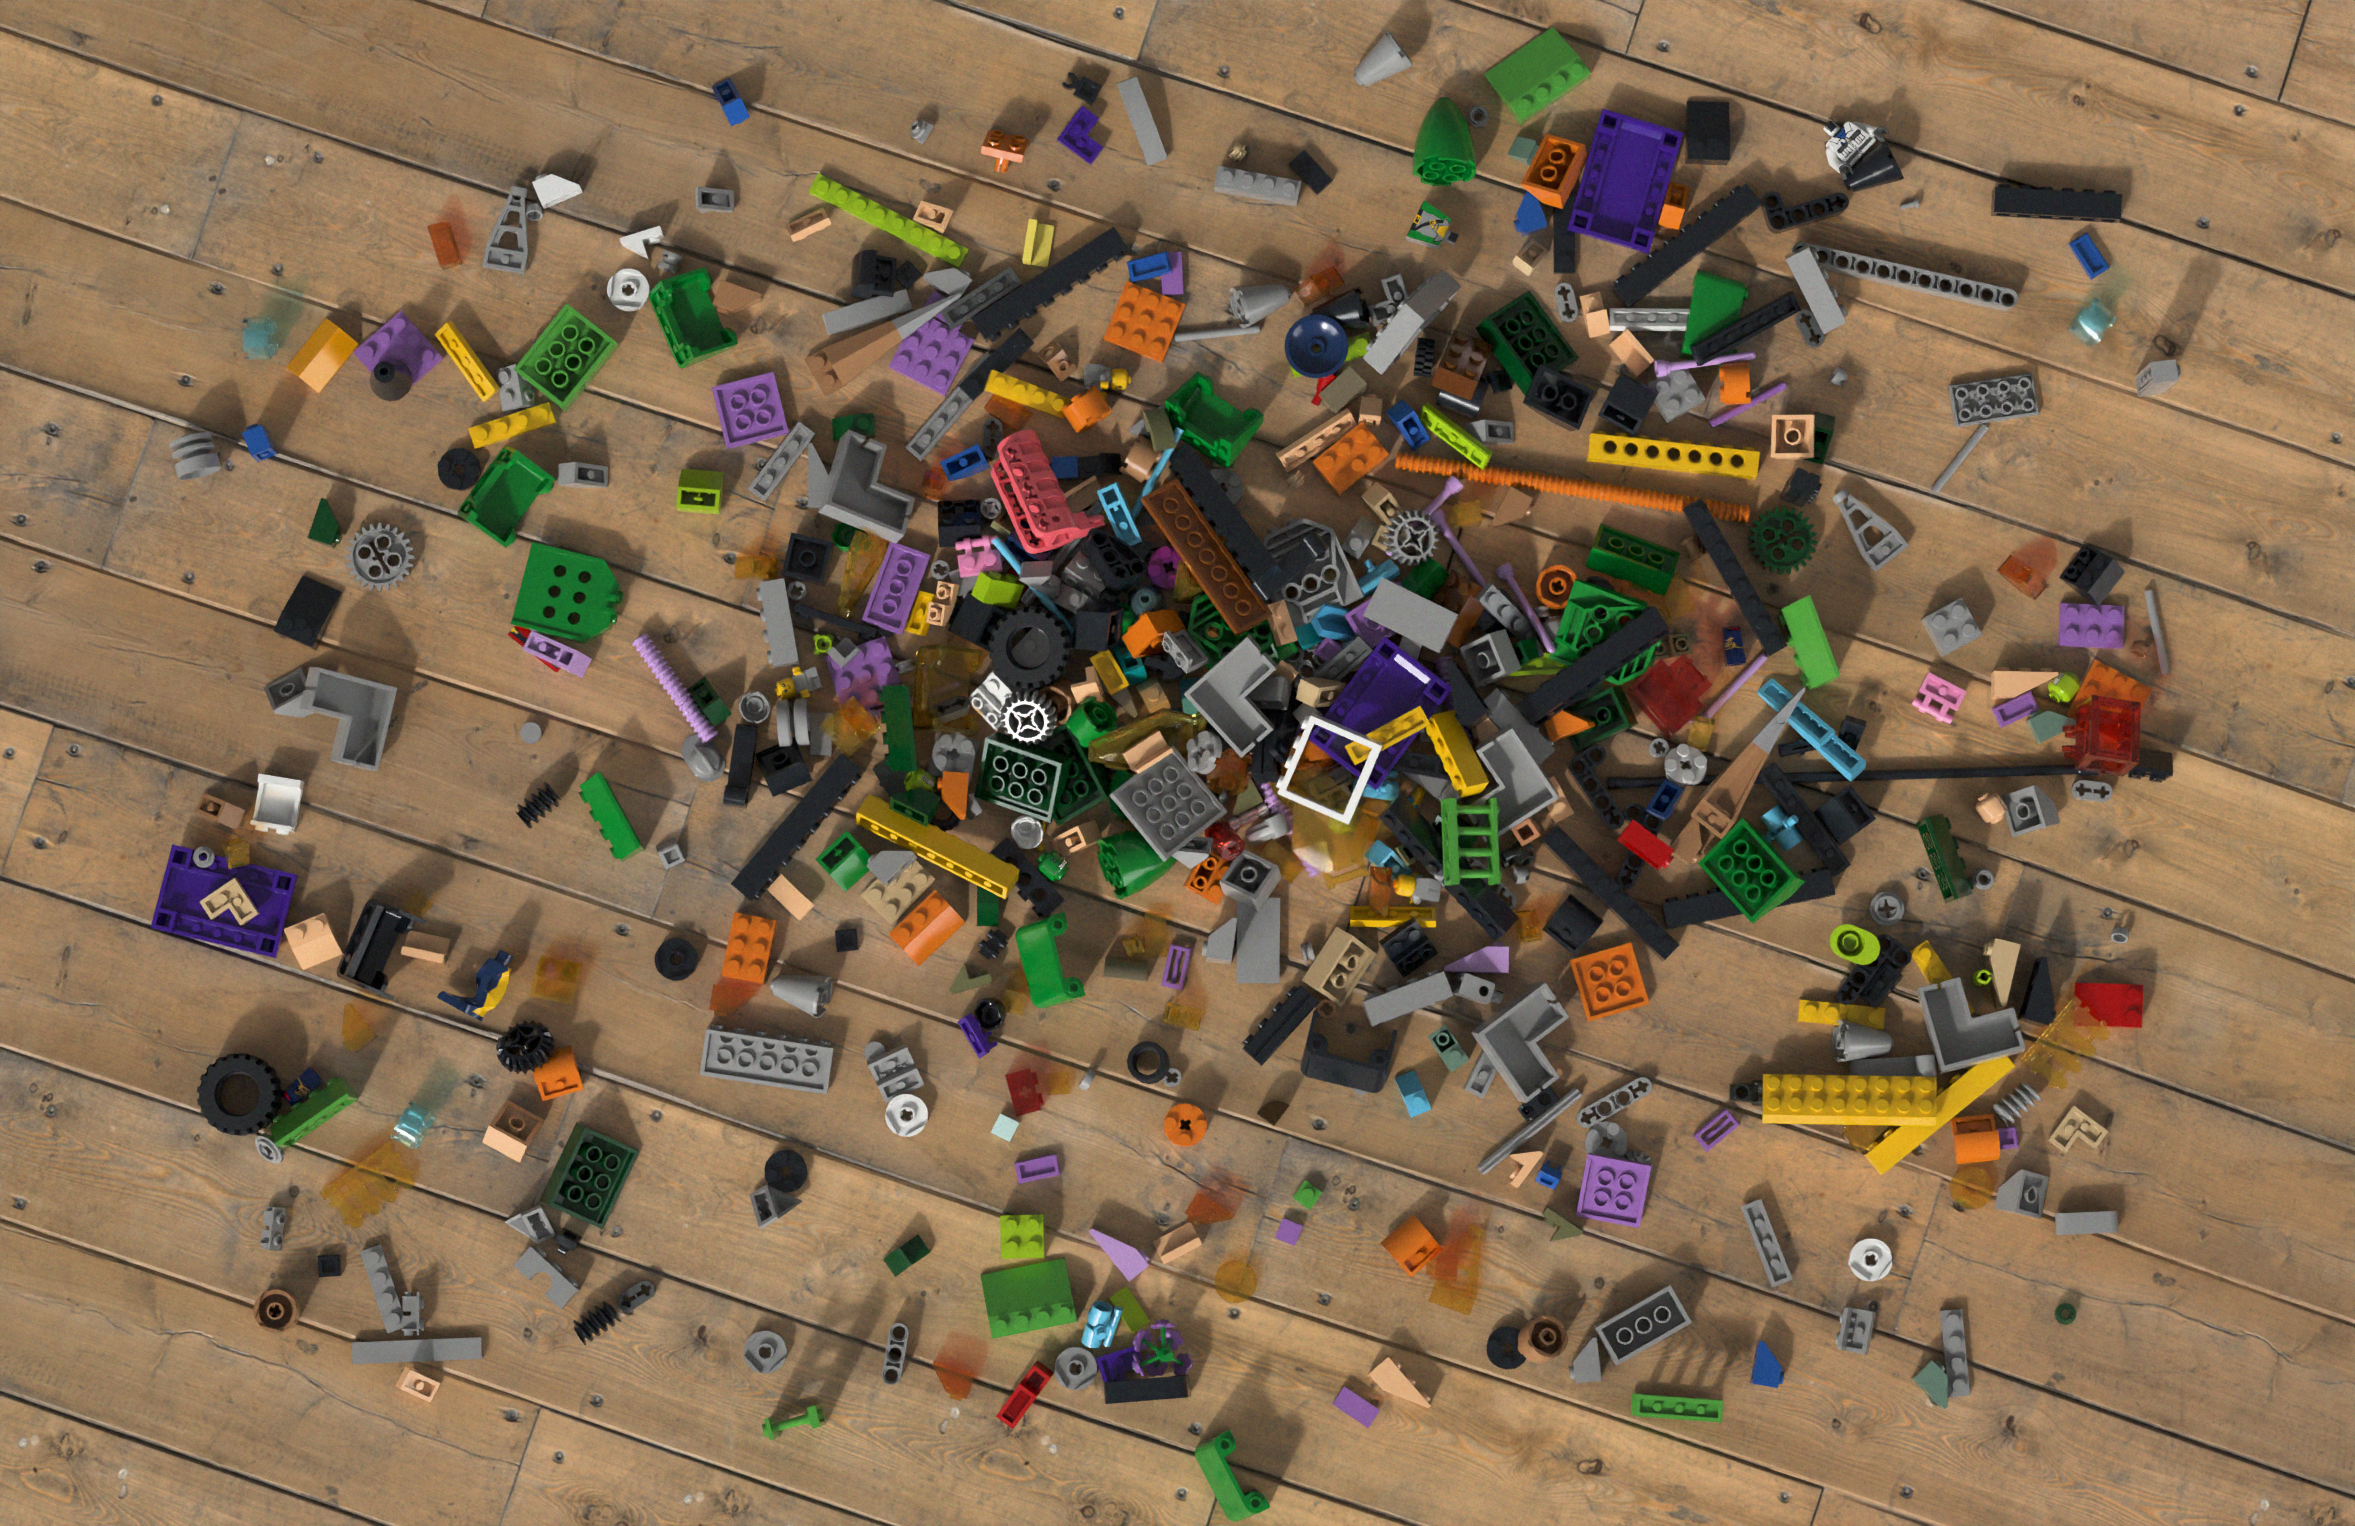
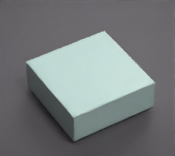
[991,1113,1019,1142]

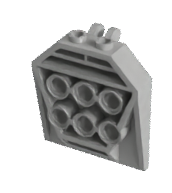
[1263,517,1364,628]

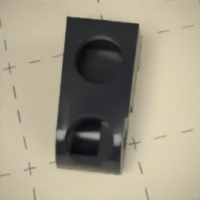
[1517,1086,1560,1123]

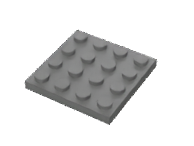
[1109,746,1227,862]

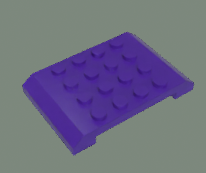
[1567,109,1684,254]
[1308,636,1451,791]
[151,844,298,959]

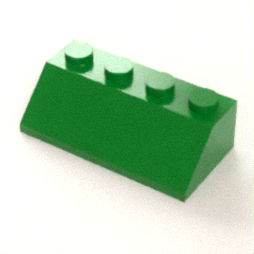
[1585,523,1680,596]
[579,772,645,862]

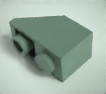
[1428,1024,1469,1073]

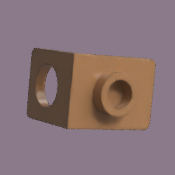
[1037,341,1077,382]

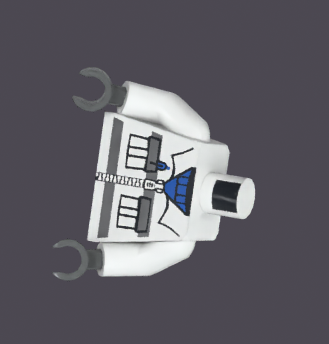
[1823,120,1889,180]

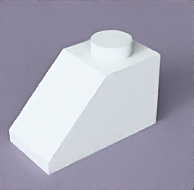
[532,174,583,209]

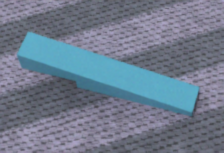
[1757,678,1866,782]

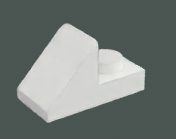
[619,226,664,259]

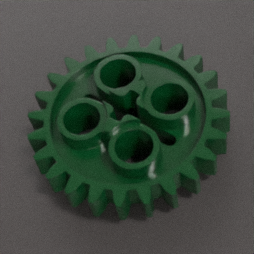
[1748,506,1818,575]

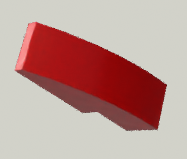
[996,1360,1054,1429]

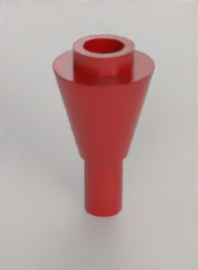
[1311,372,1337,406]

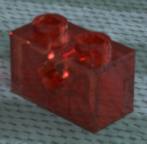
[1005,1068,1044,1117]

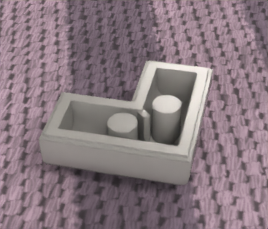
[1367,273,1409,327]

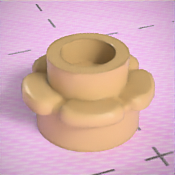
[1228,142,1247,162]
[1285,470,1305,489]

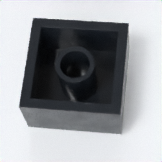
[782,533,834,586]

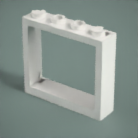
[1276,713,1384,825]

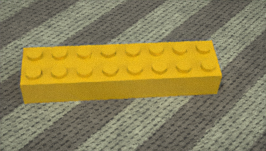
[1762,1074,1937,1126]

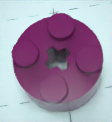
[1148,546,1190,591]

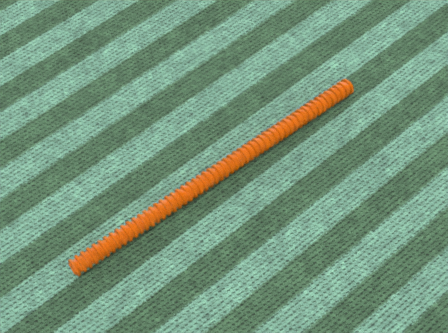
[1395,451,1750,524]

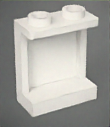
[250,774,304,835]

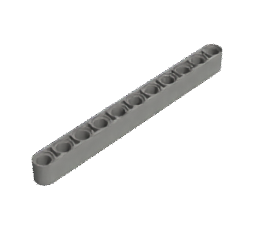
[1790,242,2018,311]

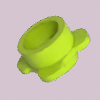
[813,634,834,655]

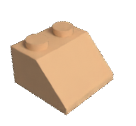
[1771,415,1815,459]
[284,913,343,970]
[483,1100,545,1162]

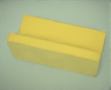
[1022,219,1054,267]

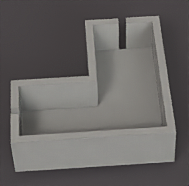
[1363,270,1461,375]
[818,430,915,543]
[1184,634,1277,758]
[300,667,397,771]
[1463,722,1559,843]
[1917,977,2026,1074]
[1471,981,1569,1103]

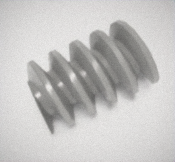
[1993,1082,2042,1127]

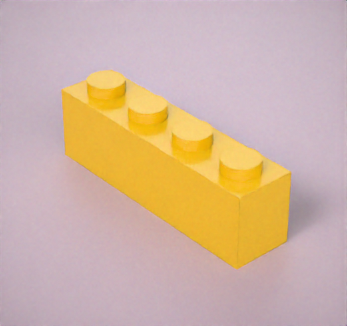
[1426,710,1489,798]

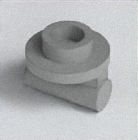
[910,119,934,145]

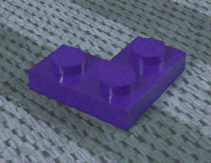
[1057,106,1103,165]
[1096,1346,1142,1382]

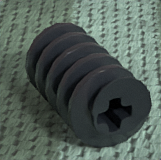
[515,782,561,829]
[573,1301,622,1345]

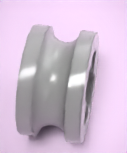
[931,560,950,581]
[787,581,807,601]
[1532,606,1552,619]
[895,659,916,675]
[1648,738,1669,758]
[1300,942,1315,963]
[1163,1068,1182,1087]

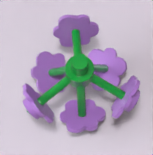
[1132,1318,1193,1377]

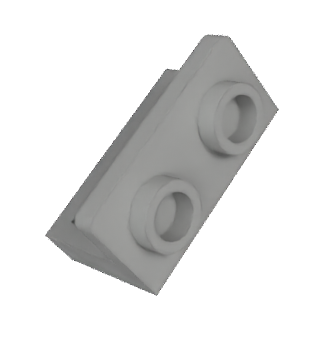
[496,364,535,412]
[1061,551,1106,602]
[1162,629,1208,674]
[1836,1306,1876,1355]

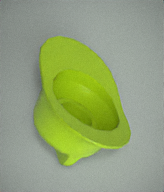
[1829,924,1880,965]

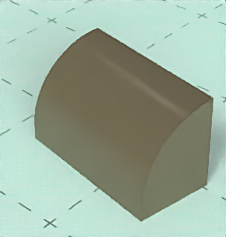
[1319,366,1368,416]
[1103,957,1148,982]

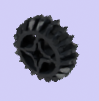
[496,1020,554,1075]

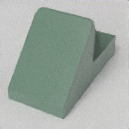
[1507,136,1539,166]

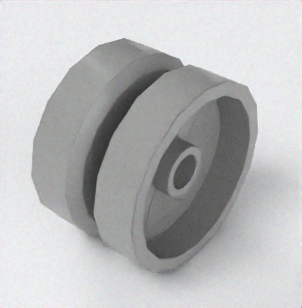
[776,698,811,747]

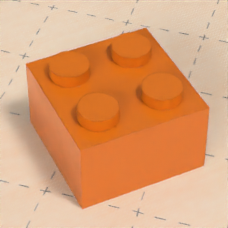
[1121,609,1186,658]

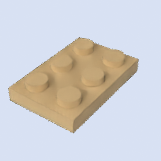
[861,850,936,926]

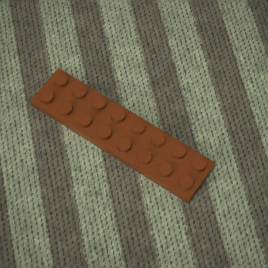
[1141,478,1272,637]

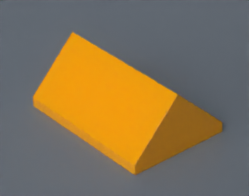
[286,318,359,394]

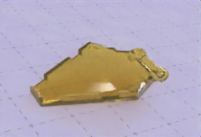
[1088,708,1208,773]
[1290,762,1371,890]

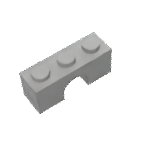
[513,1246,580,1309]

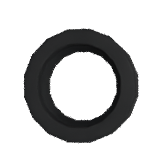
[1127,1041,1170,1084]

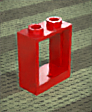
[1617,820,1674,870]

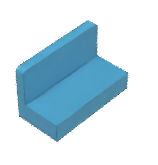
[1311,603,1355,643]

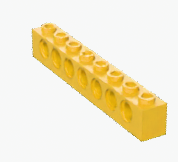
[1586,430,1760,480]

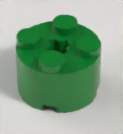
[1066,697,1118,747]

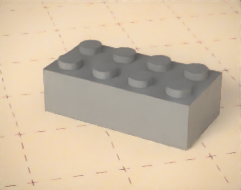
[1362,969,1453,1028]
[1593,1285,1692,1365]

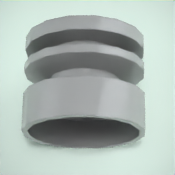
[168,432,222,480]

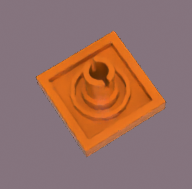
[981,130,1029,173]

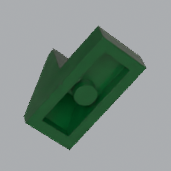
[883,1235,930,1277]

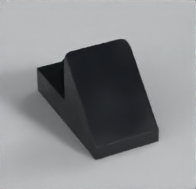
[1078,453,1122,480]
[1837,715,1867,751]

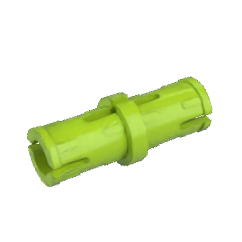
[1971,969,1991,986]

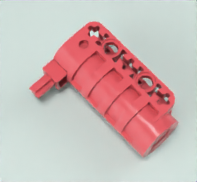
[991,430,1105,554]

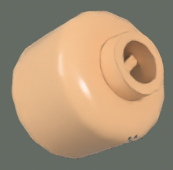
[1975,791,2007,824]

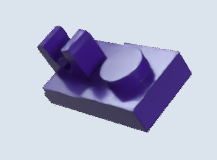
[958,1013,998,1059]

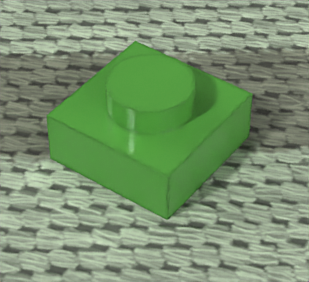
[1292,1180,1322,1210]

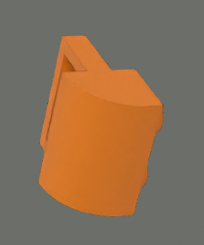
[1183,852,1231,905]
[532,1045,584,1101]
[1950,1114,2000,1164]
[1381,1215,1443,1278]

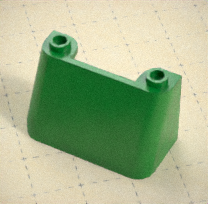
[649,267,738,369]
[1679,270,1749,365]
[1165,371,1264,468]
[457,446,555,548]
[1015,912,1086,1009]
[1195,1428,1270,1522]

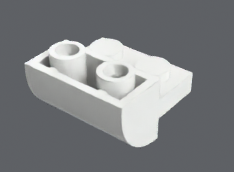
[968,670,1018,730]

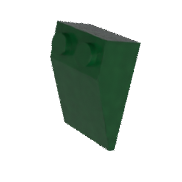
[1567,686,1638,752]

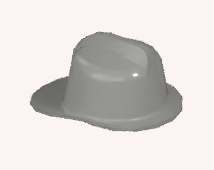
[681,734,725,782]

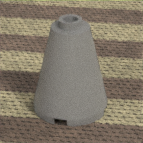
[1353,31,1413,87]
[1230,284,1291,328]
[770,974,833,1018]
[1831,1019,1894,1062]

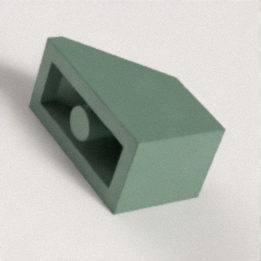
[2026,709,2079,745]
[1911,1360,1948,1409]

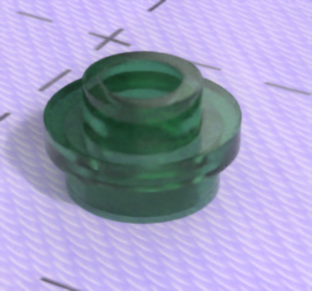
[2054,1303,2076,1325]

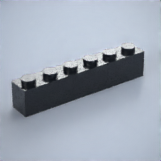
[1991,184,2122,223]

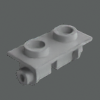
[260,1206,286,1251]
[402,1292,424,1335]

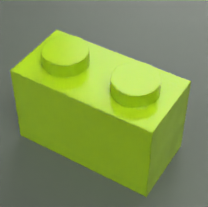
[971,570,1024,609]

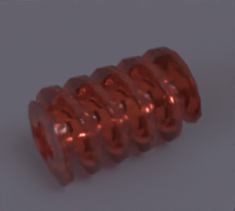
[1205,821,1244,861]

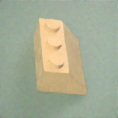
[1302,927,1376,1007]

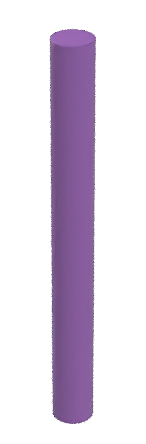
[1709,381,1787,428]

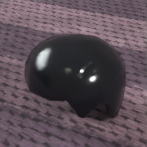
[974,998,1006,1030]

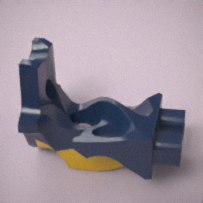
[437,950,514,1021]

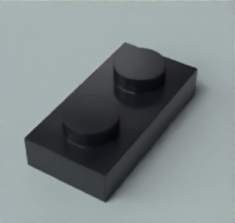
[1859,962,1903,1010]

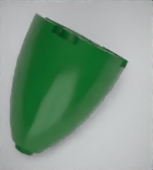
[1413,97,1476,186]
[1097,830,1178,900]

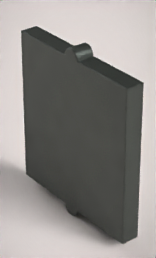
[872,762,910,797]

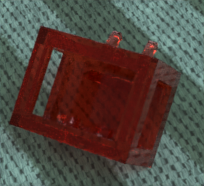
[1625,654,1712,740]
[2062,695,2141,777]

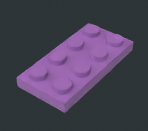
[862,542,931,635]

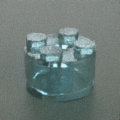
[2067,297,2117,347]
[242,317,278,360]
[390,1100,435,1150]

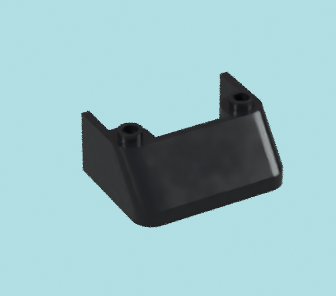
[337,899,426,1000]
[1300,1010,1398,1093]

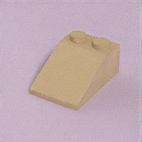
[1982,938,2021,1009]

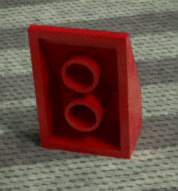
[2073,983,2143,1029]

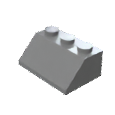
[1202,918,1237,965]

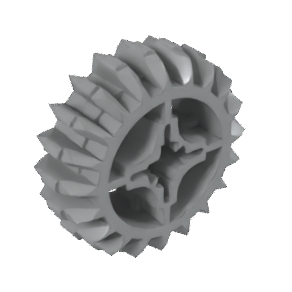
[1383,508,1440,566]
[999,688,1057,745]

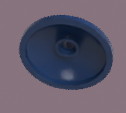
[1284,315,1348,379]

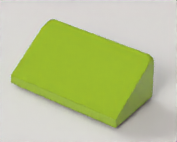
[1109,1286,1150,1334]

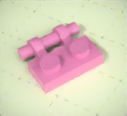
[955,534,1003,578]
[1912,672,1967,724]

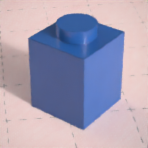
[1050,456,1078,481]

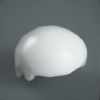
[1011,814,1043,849]

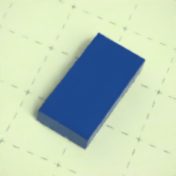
[2068,233,2110,280]
[1127,251,1173,283]

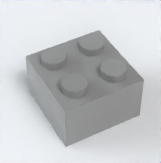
[1647,369,1706,424]
[1921,598,1982,658]
[1460,629,1521,687]
[1219,848,1281,911]

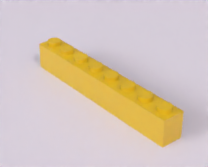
[856,794,1019,899]
[1864,1057,2015,1175]

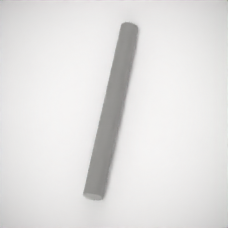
[1175,325,1260,342]
[1930,424,1989,495]
[2144,590,2170,675]

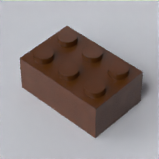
[1431,330,1493,401]
[1432,569,1485,649]

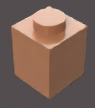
[1511,816,1541,847]

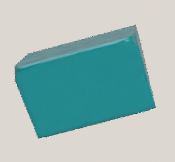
[1294,623,1322,651]

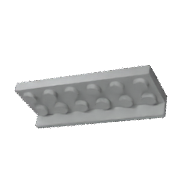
[700,1023,835,1094]

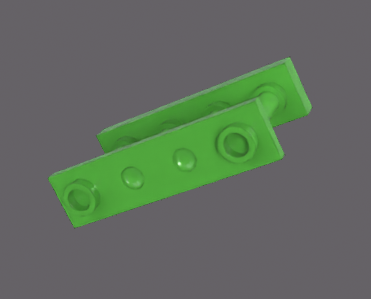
[1441,798,1502,886]
[1631,1393,1723,1423]
[762,1404,826,1440]

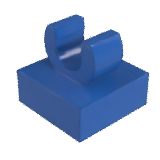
[1535,1161,1562,1190]

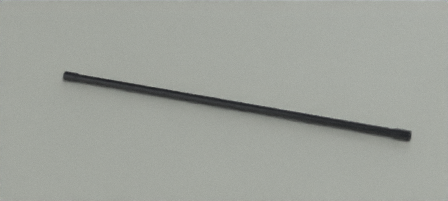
[1607,762,2099,790]

